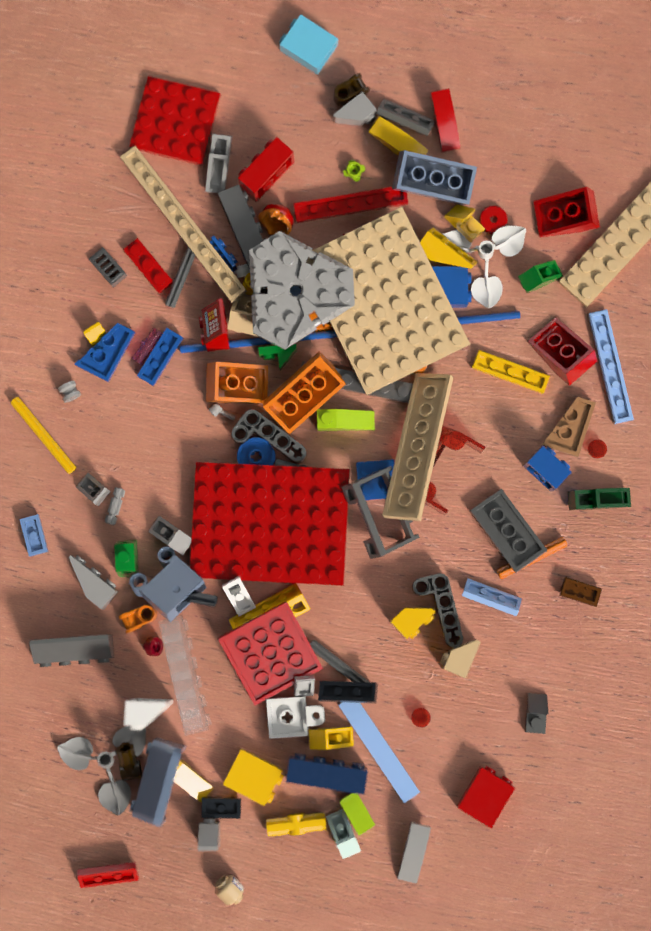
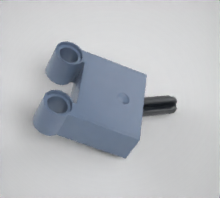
[129,546,218,622]

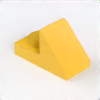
[444,204,485,243]

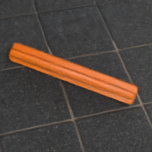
[496,537,567,579]

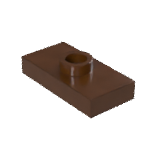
[559,577,602,607]

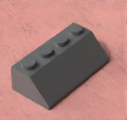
[29,635,114,667]

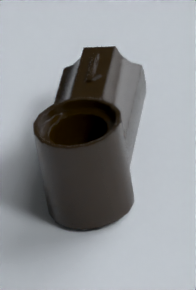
[117,742,142,781]

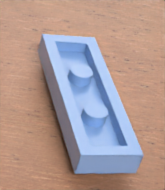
[462,579,522,616]

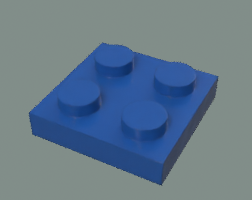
[356,459,395,500]

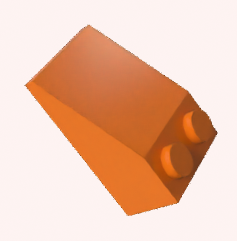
[206,362,268,404]

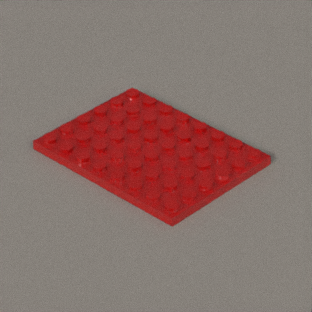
[190,462,350,586]

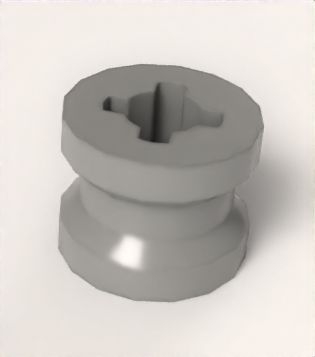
[58,381,82,403]

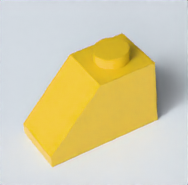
[309,727,354,750]

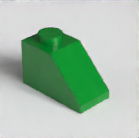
[518,260,563,293]

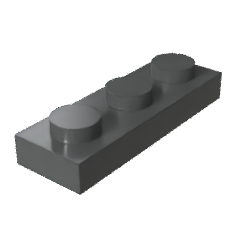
[376,99,435,136]

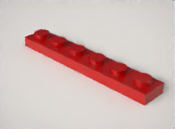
[294,187,409,223]

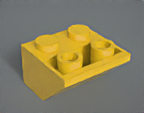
[390,608,435,639]

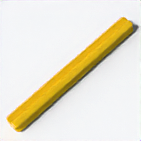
[10,397,76,474]

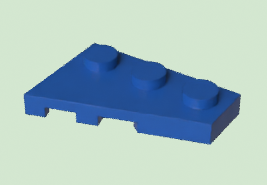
[74,323,135,383]

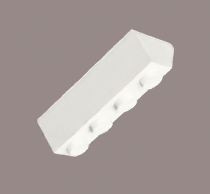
[125,698,174,730]

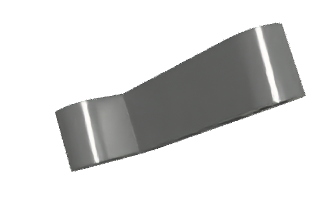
[232,410,307,463]
[412,573,463,648]

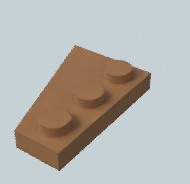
[541,397,596,457]

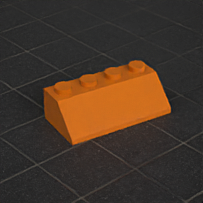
[263,351,346,434]

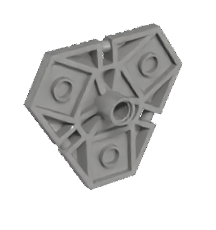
[249,231,355,350]

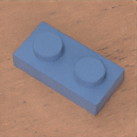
[19,514,49,557]

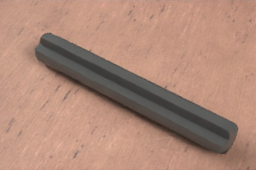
[165,246,195,308]
[310,640,369,682]

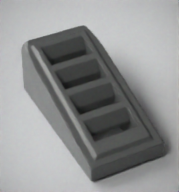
[89,247,127,288]

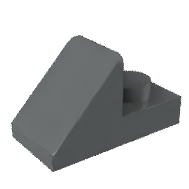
[525,693,548,734]

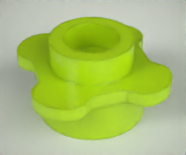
[343,160,365,182]

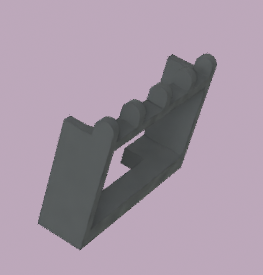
[342,466,420,559]

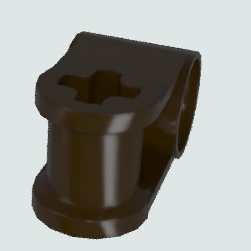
[334,73,370,106]

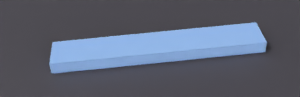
[588,309,634,424]
[338,702,420,803]

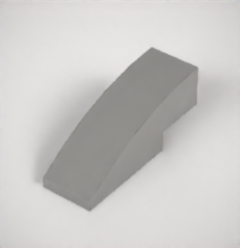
[205,134,233,193]
[397,822,431,884]

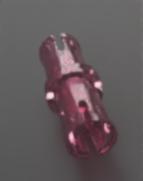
[132,327,163,365]

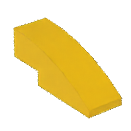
[368,116,429,155]

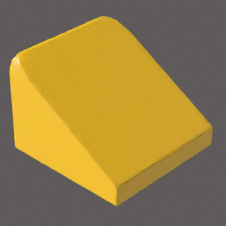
[83,322,106,346]

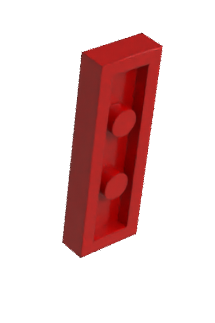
[123,238,173,294]
[77,862,139,888]

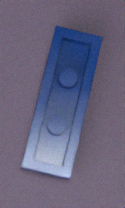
[137,328,183,387]

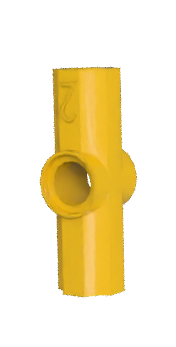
[266,812,327,837]

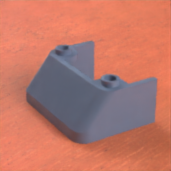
[129,738,186,827]

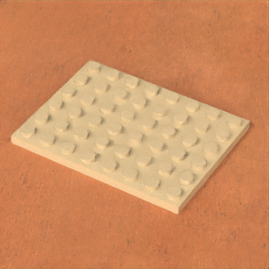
[306,207,470,396]

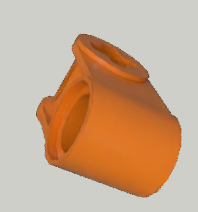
[118,605,158,634]

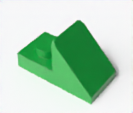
[258,344,297,371]

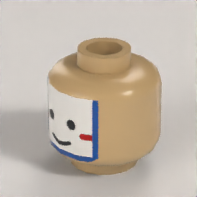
[215,875,244,905]

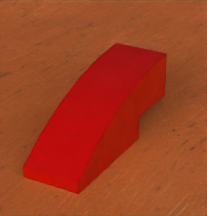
[430,88,461,153]

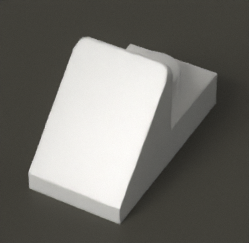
[222,576,256,616]

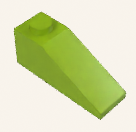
[317,409,375,431]

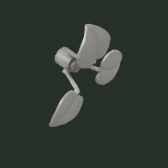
[58,726,146,816]

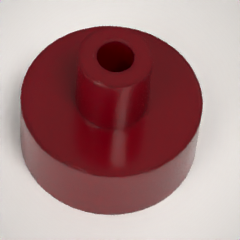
[143,637,163,656]

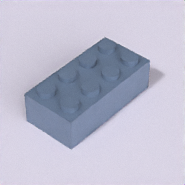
[392,150,477,205]

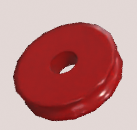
[479,205,508,234]

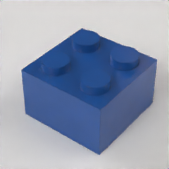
[523,446,572,492]

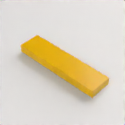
[472,350,550,394]

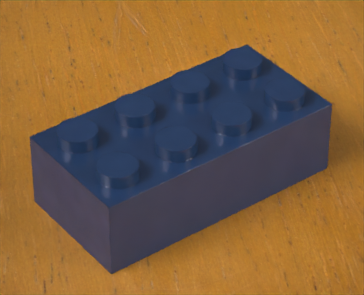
[286,753,368,795]

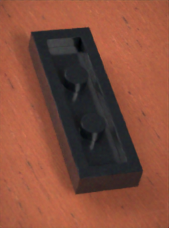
[318,681,378,703]

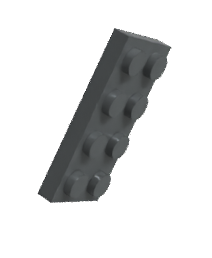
[470,489,547,574]

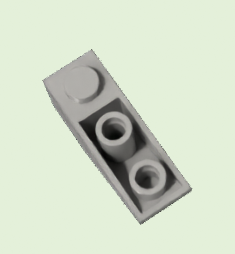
[69,555,118,610]

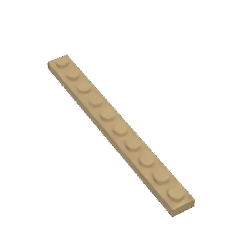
[120,146,247,303]

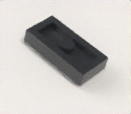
[201,797,241,819]

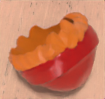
[258,204,294,235]

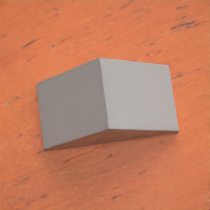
[76,473,111,506]

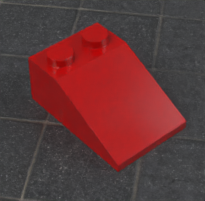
[533,186,600,238]
[528,317,597,386]

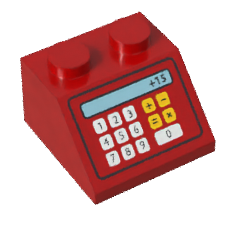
[199,298,230,352]

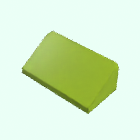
[339,793,375,836]

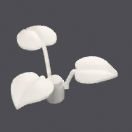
[442,226,526,308]

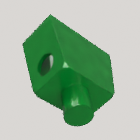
[114,540,139,577]

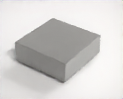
[293,675,315,697]

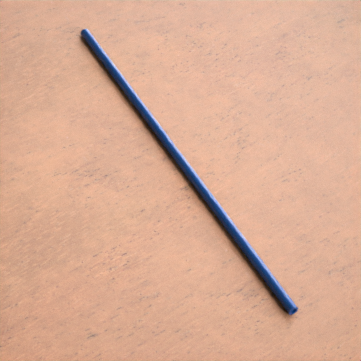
[180,311,520,353]

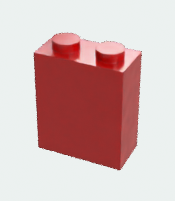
[456,765,515,829]

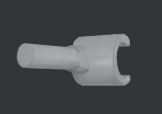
[209,404,236,421]

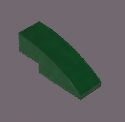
[568,488,631,511]

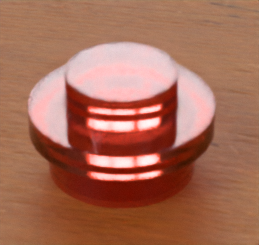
[588,439,607,459]
[411,708,431,727]

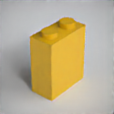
[223,748,285,806]

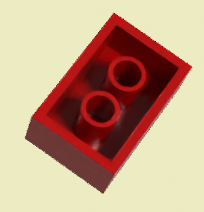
[238,137,295,203]

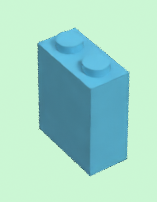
[279,14,338,75]

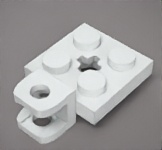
[266,696,325,739]

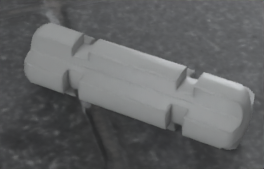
[105,487,125,525]

